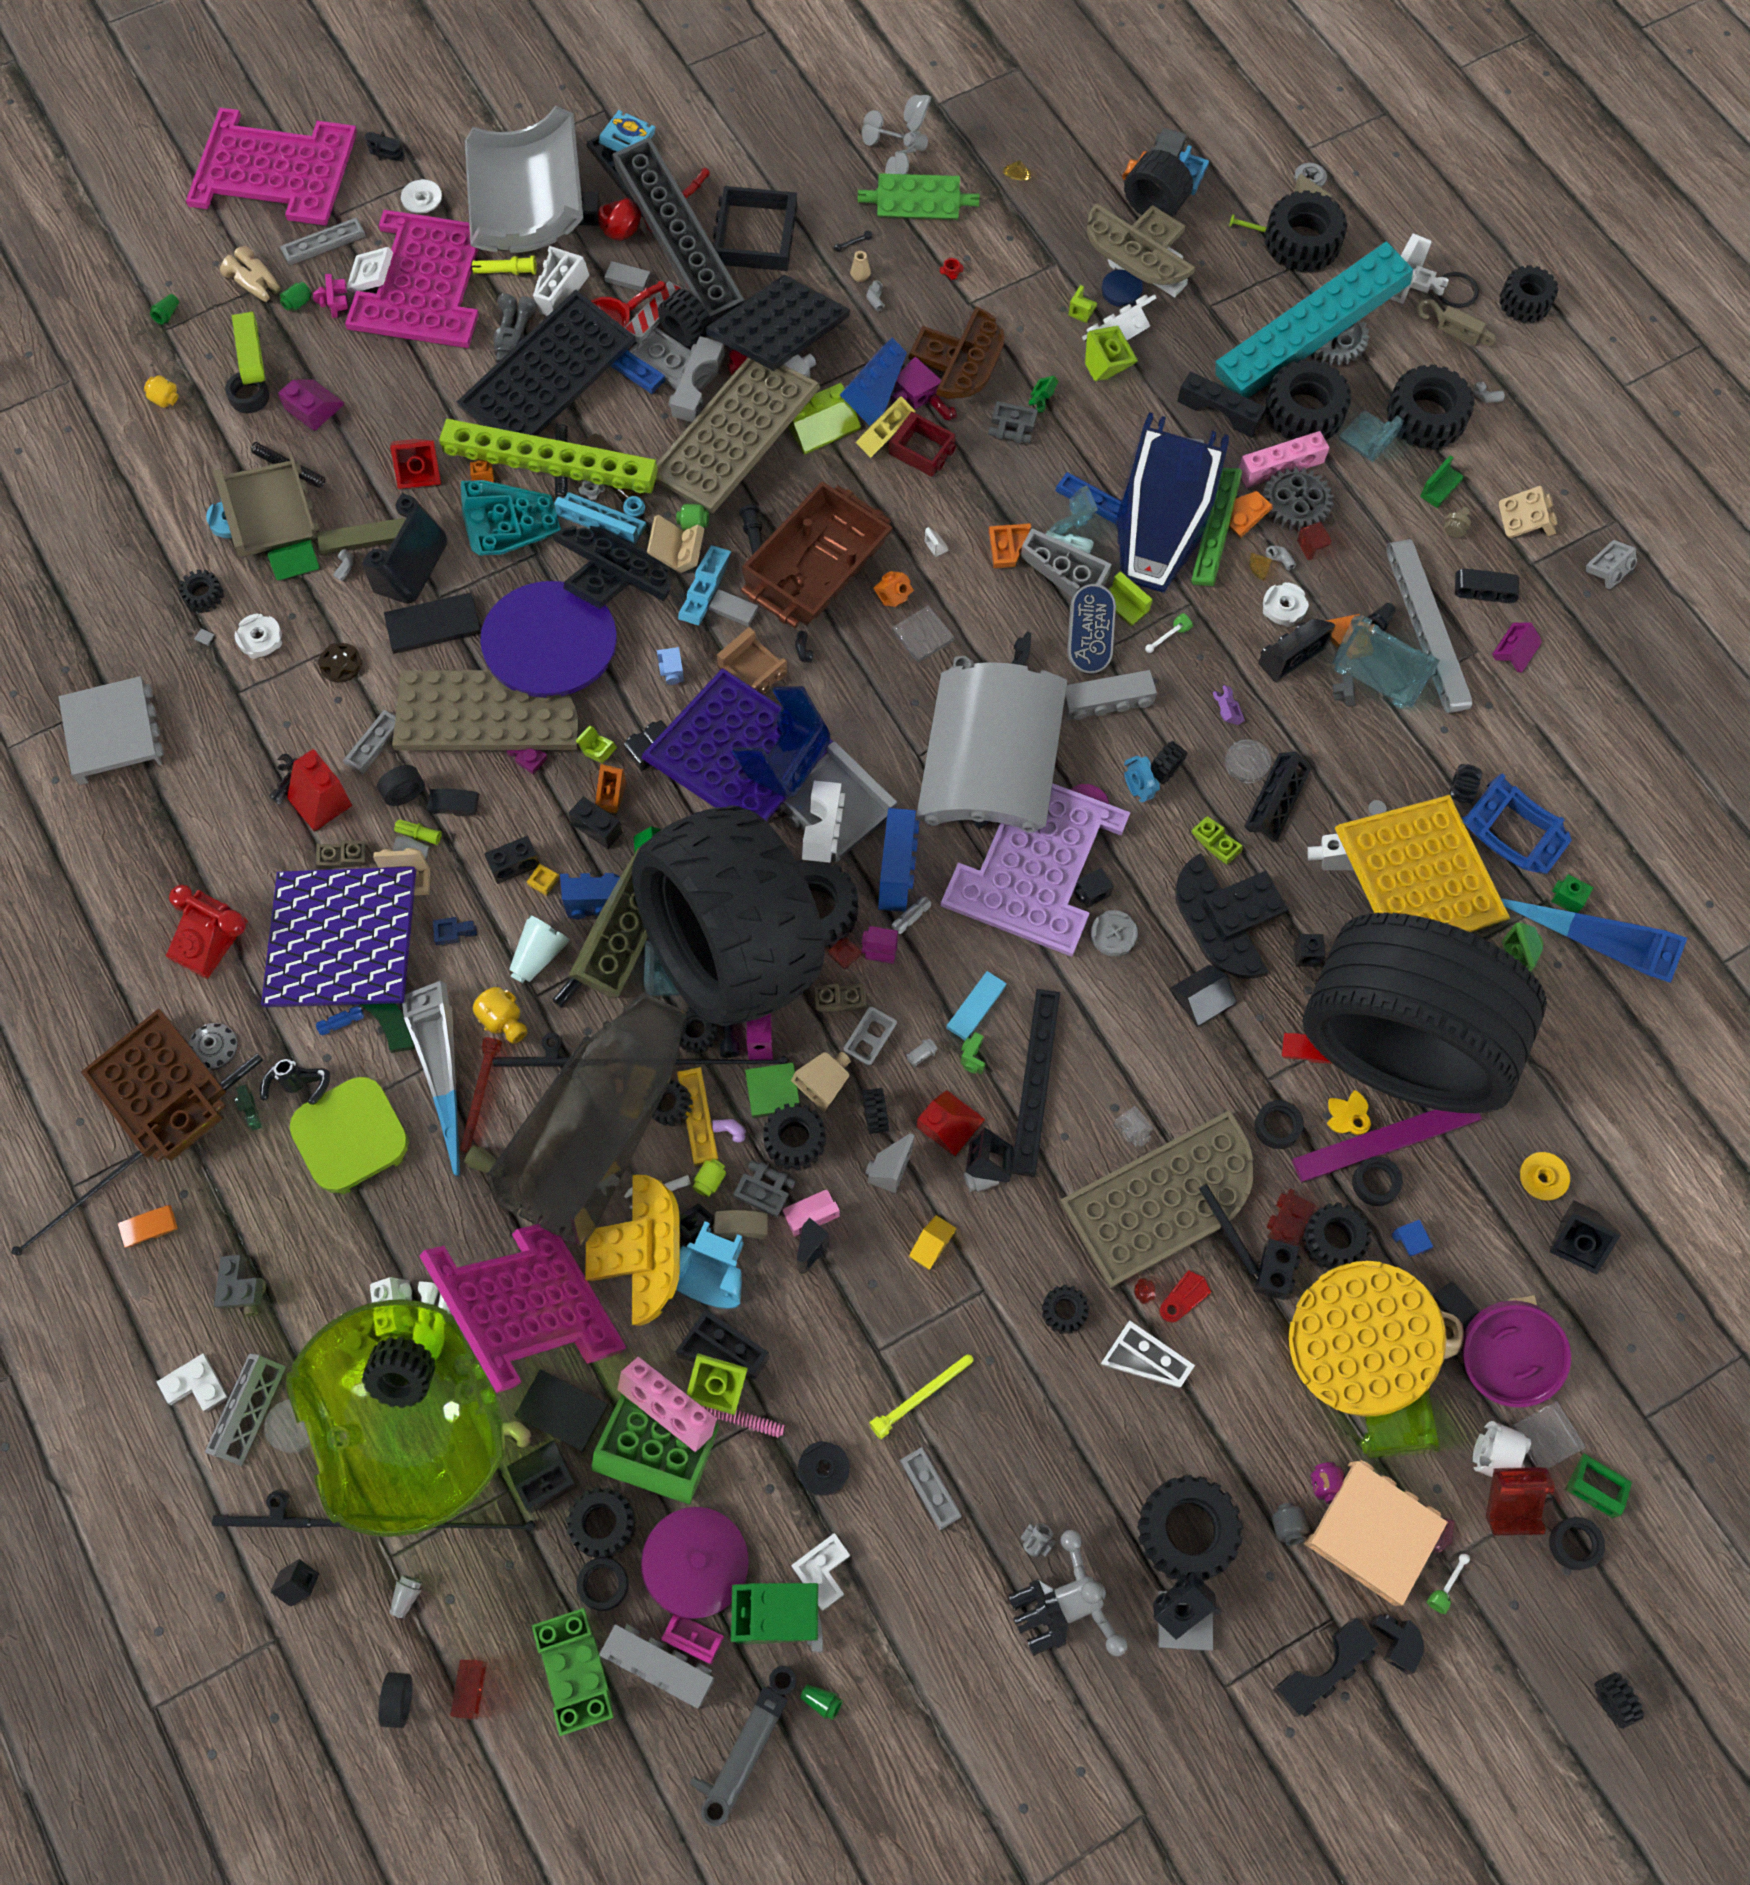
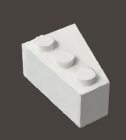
[533,246,589,316]
[1100,1320,1195,1388]

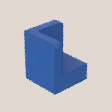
[1391,1219,1433,1256]

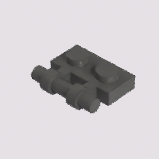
[988,401,1038,444]
[733,1160,797,1218]

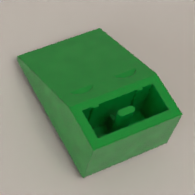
[731,1583,818,1645]

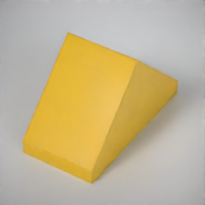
[909,1215,957,1270]

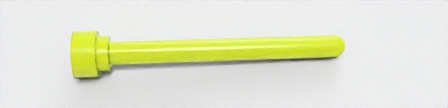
[869,1354,973,1439]

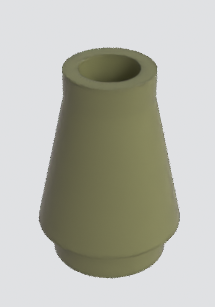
[464,1145,503,1177]

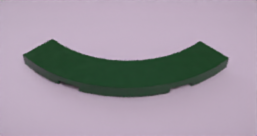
[358,1003,415,1053]

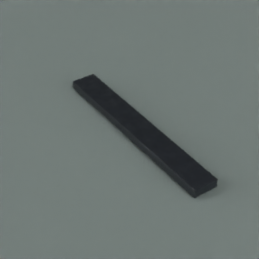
[1011,989,1060,1177]

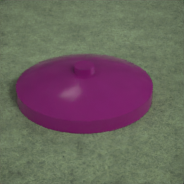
[641,1507,749,1619]

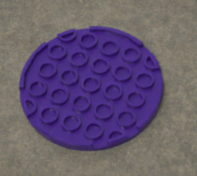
[481,581,617,698]

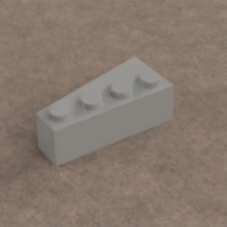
[1021,528,1112,597]
[599,1624,715,1709]

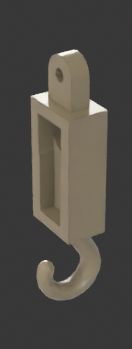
[1416,299,1496,346]

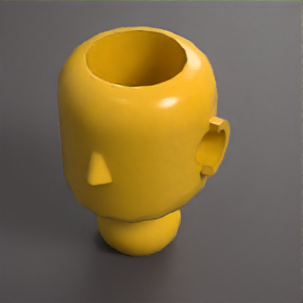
[473,987,528,1044]

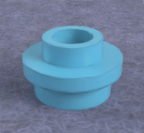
[623,496,645,518]

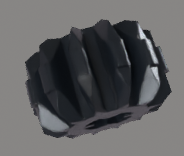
[1450,764,1482,803]

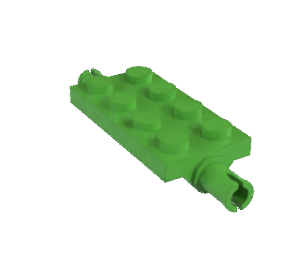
[858,173,980,220]

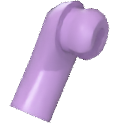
[713,1119,746,1142]

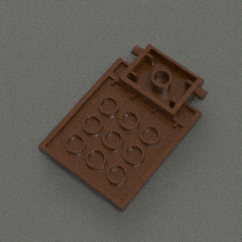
[81,1008,227,1163]

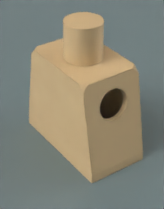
[791,1052,851,1112]

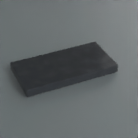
[384,592,481,654]

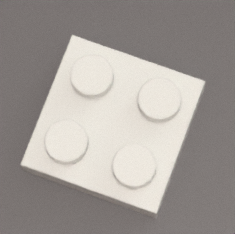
[346,247,393,293]

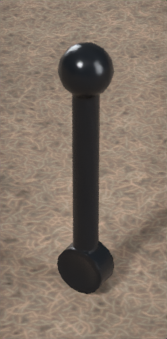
[834,231,872,252]

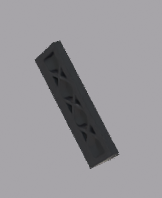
[1244,751,1311,842]

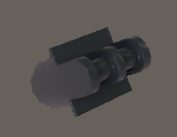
[365,131,405,161]

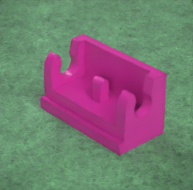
[661,1615,725,1665]

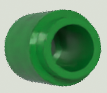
[280,281,312,312]

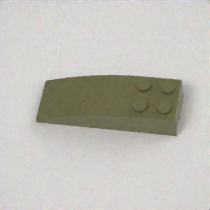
[569,847,648,998]

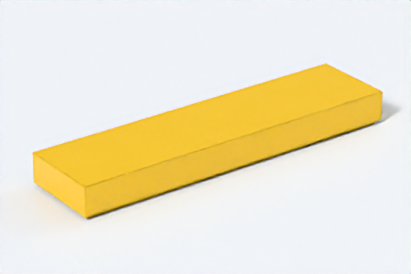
[677,1067,719,1166]

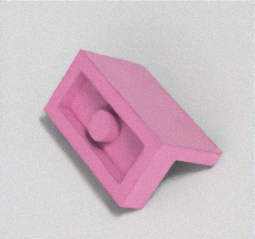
[783,1190,840,1237]

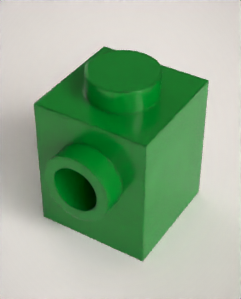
[1551,874,1594,913]

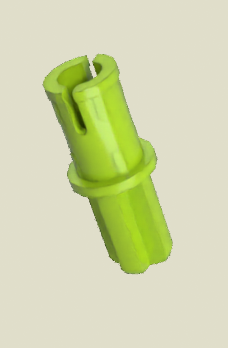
[394,819,442,845]

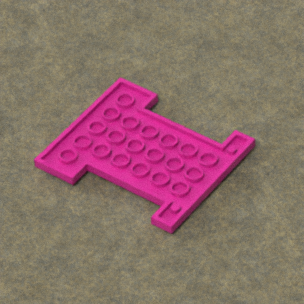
[186,107,358,226]
[345,210,479,348]
[419,1221,627,1393]

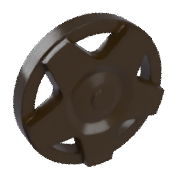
[318,643,362,683]

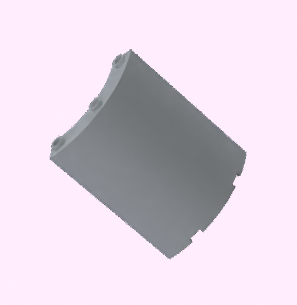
[465,106,583,253]
[916,662,1067,833]

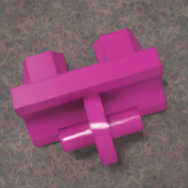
[313,274,349,318]

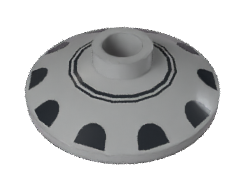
[189,1023,238,1070]

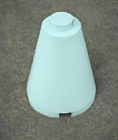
[509,915,570,984]

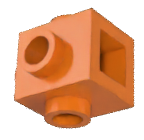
[873,571,914,607]

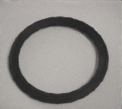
[1437,272,1479,308]

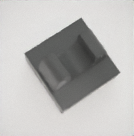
[1333,675,1356,707]

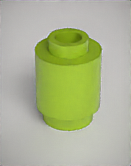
[692,1159,726,1198]

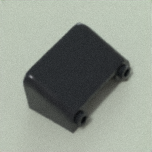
[362,493,448,604]

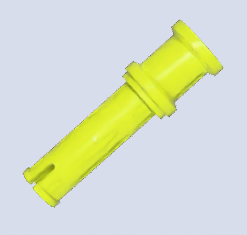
[472,255,537,275]

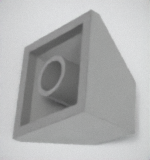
[865,1133,915,1193]

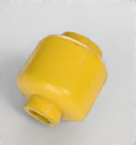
[144,375,179,408]

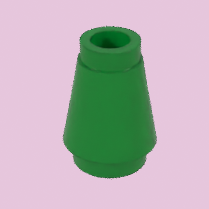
[150,294,179,324]
[800,1684,843,1720]

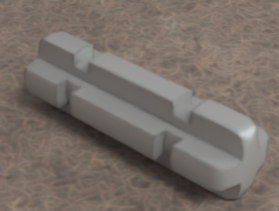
[892,896,931,934]

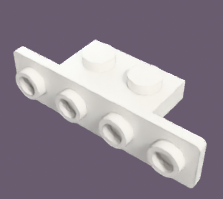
[1082,294,1156,340]

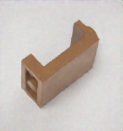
[717,627,787,695]

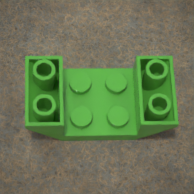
[532,1608,614,1736]

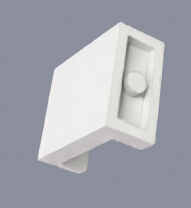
[1390,234,1432,304]

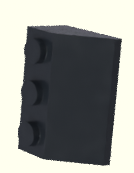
[1258,618,1336,683]

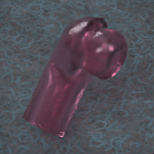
[1433,1518,1455,1552]

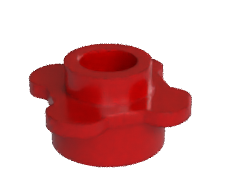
[939,258,964,280]

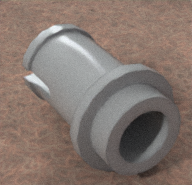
[906,1039,938,1068]

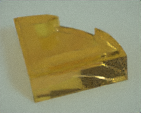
[1003,160,1032,180]
[1249,552,1272,581]

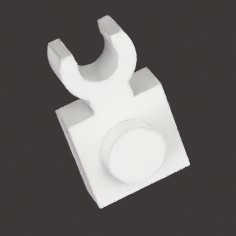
[1411,266,1449,295]

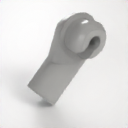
[1266,545,1296,570]
[333,549,354,581]

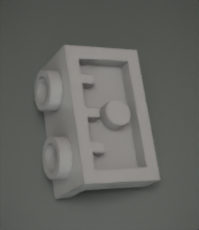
[1586,540,1637,590]

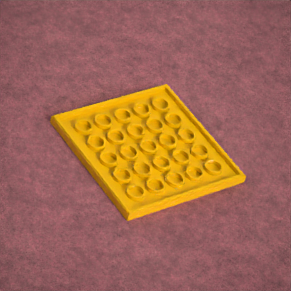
[1335,795,1510,932]

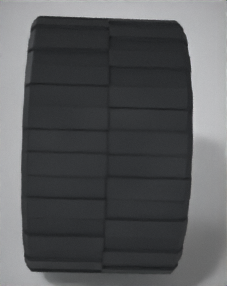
[1124,150,1193,218]

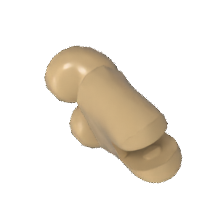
[220,246,281,302]

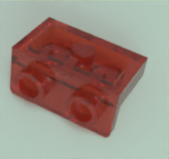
[1266,1188,1315,1246]
[450,1659,488,1720]

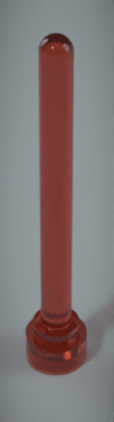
[461,1037,502,1152]

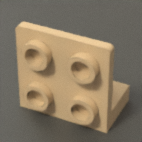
[647,515,705,573]

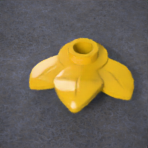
[1327,1090,1371,1135]

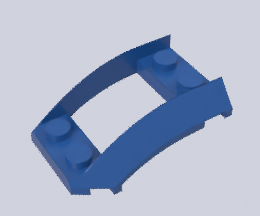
[1462,773,1572,874]

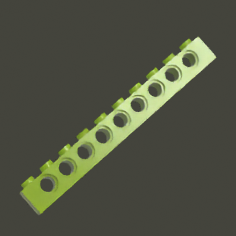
[439,418,658,494]

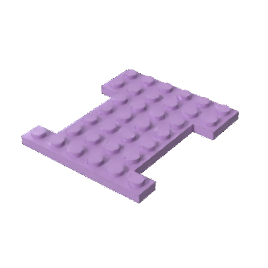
[941,783,1131,957]

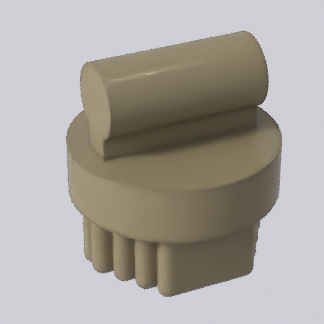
[1443,507,1471,538]

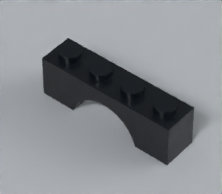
[1177,371,1266,438]
[1272,1617,1379,1717]

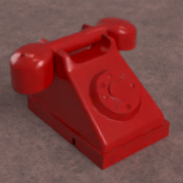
[165,885,248,980]

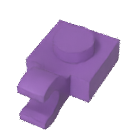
[1213,685,1245,725]

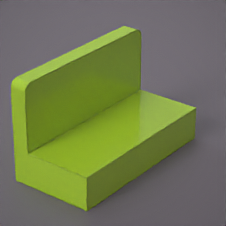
[1108,571,1152,626]

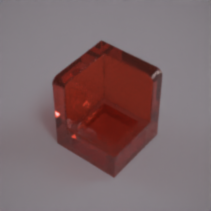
[1297,522,1332,560]

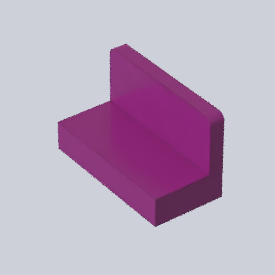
[1492,622,1542,672]

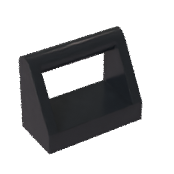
[966,1127,1014,1183]
[797,1217,829,1274]

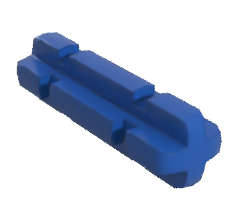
[316,1006,364,1036]

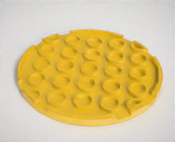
[1289,1261,1446,1416]

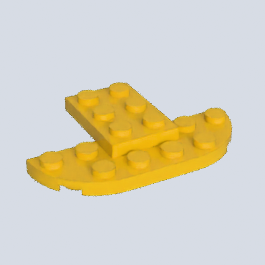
[585,1174,680,1326]

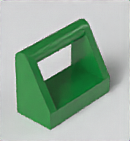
[1565,1453,1632,1518]

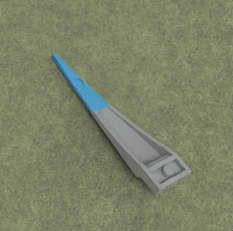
[402,981,460,1177]

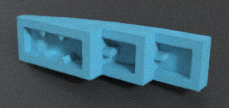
[678,545,732,625]

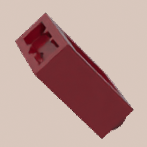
[889,411,956,477]

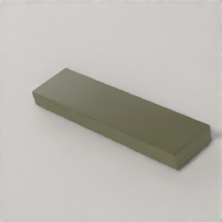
[317,518,405,555]

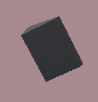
[1170,964,1237,1027]

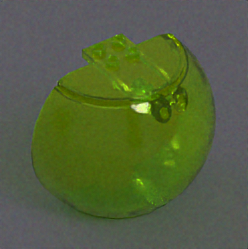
[286,1300,505,1537]

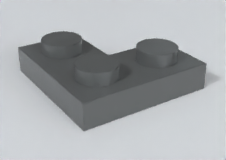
[214,1255,264,1309]

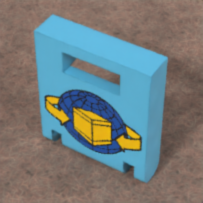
[599,110,656,152]

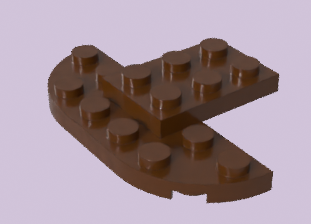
[908,306,1005,399]

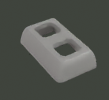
[844,1007,897,1065]

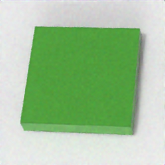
[745,1063,799,1118]

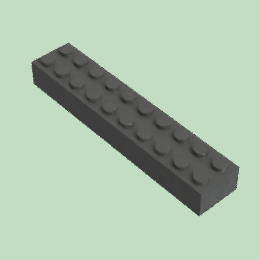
[613,137,745,323]

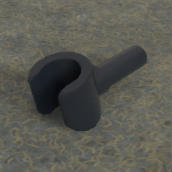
[277,754,297,771]

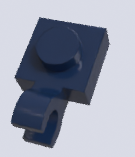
[433,917,477,945]

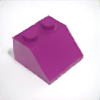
[278,379,345,431]

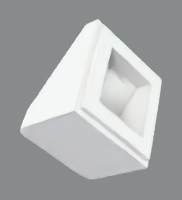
[925,527,949,557]

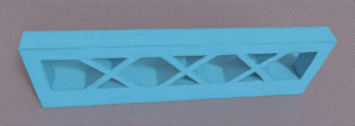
[554,492,646,544]

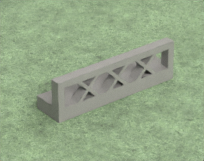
[204,1353,286,1466]

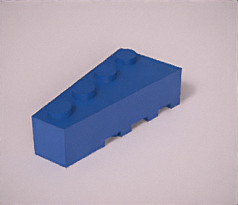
[560,873,620,920]

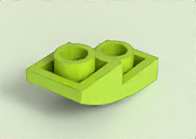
[1192,816,1243,865]

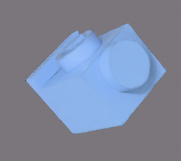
[657,647,684,685]

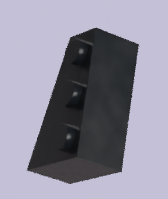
[675,1309,770,1379]

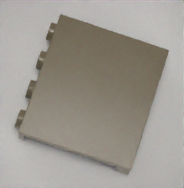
[213,453,319,558]

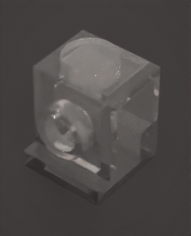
[1113,1105,1154,1147]

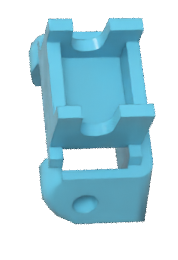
[676,1221,744,1309]

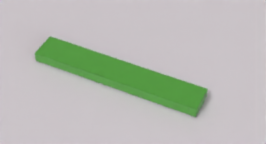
[1191,468,1242,586]

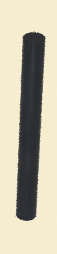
[1198,1183,1259,1275]

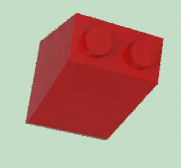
[287,749,353,832]

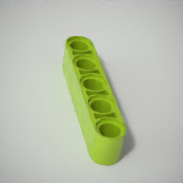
[232,311,266,385]

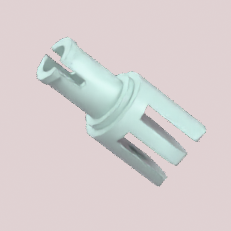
[1046,530,1094,554]

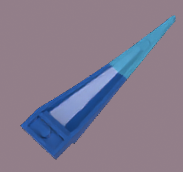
[1501,898,1687,983]

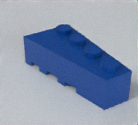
[840,337,907,426]
[878,808,920,912]

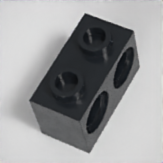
[484,835,540,884]
[1254,1238,1301,1300]

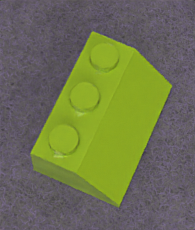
[788,383,861,454]

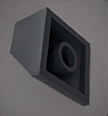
[1550,1200,1621,1275]

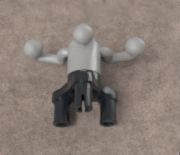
[1008,1530,1127,1657]

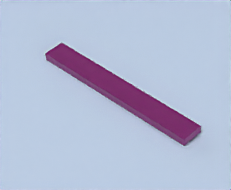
[1292,1110,1482,1183]

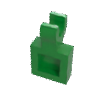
[1028,376,1059,413]

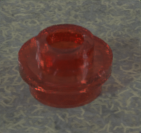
[1134,1278,1156,1304]

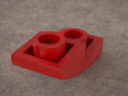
[1282,1033,1333,1064]

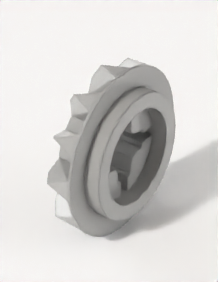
[1294,163,1327,187]

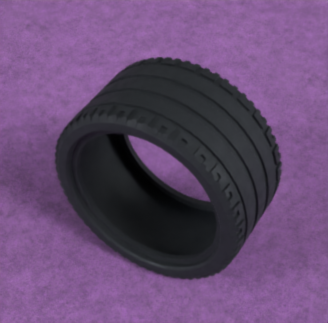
[1302,913,1547,1114]

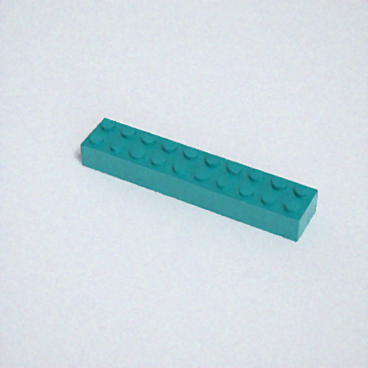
[1215,241,1413,398]

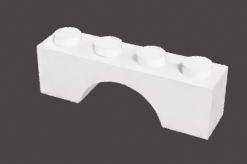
[802,781,845,863]

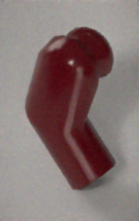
[929,394,957,421]

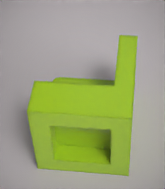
[1068,285,1097,323]

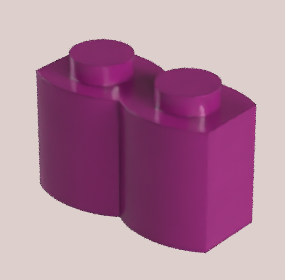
[862,926,898,964]

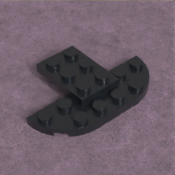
[554,526,672,609]
[1175,853,1289,979]

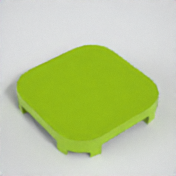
[290,1077,410,1195]

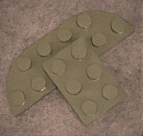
[1087,203,1195,285]

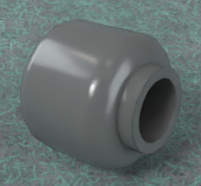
[1272,1503,1310,1546]

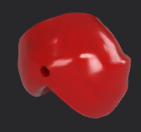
[598,198,641,241]

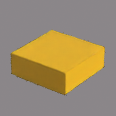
[527,864,560,896]

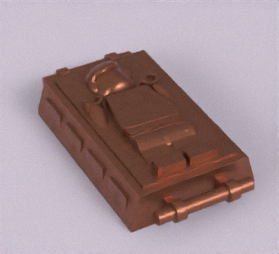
[741,481,893,629]

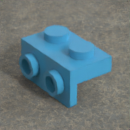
[1179,145,1209,195]

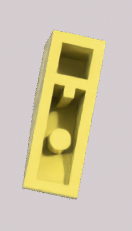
[856,396,916,458]

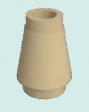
[850,251,871,282]

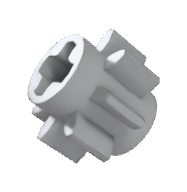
[1021,1523,1056,1557]

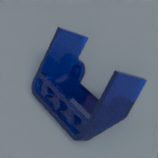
[732,686,830,797]

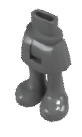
[493,293,537,363]

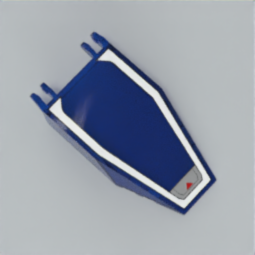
[1115,412,1229,593]

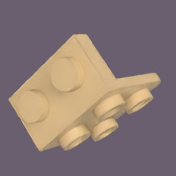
[1499,485,1558,538]
[373,848,430,896]

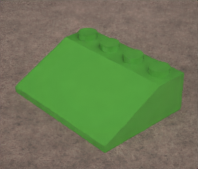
[592,1394,720,1505]

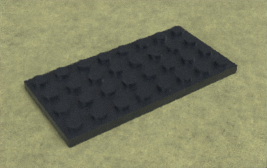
[457,290,636,436]

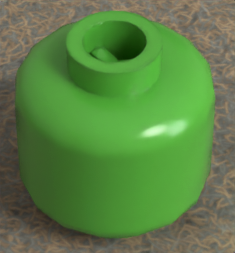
[676,504,709,531]

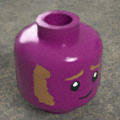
[1310,1462,1346,1504]

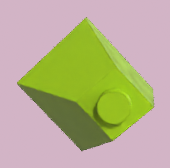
[1085,325,1138,381]
[687,1354,748,1415]

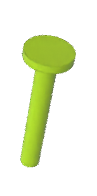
[1229,214,1266,232]

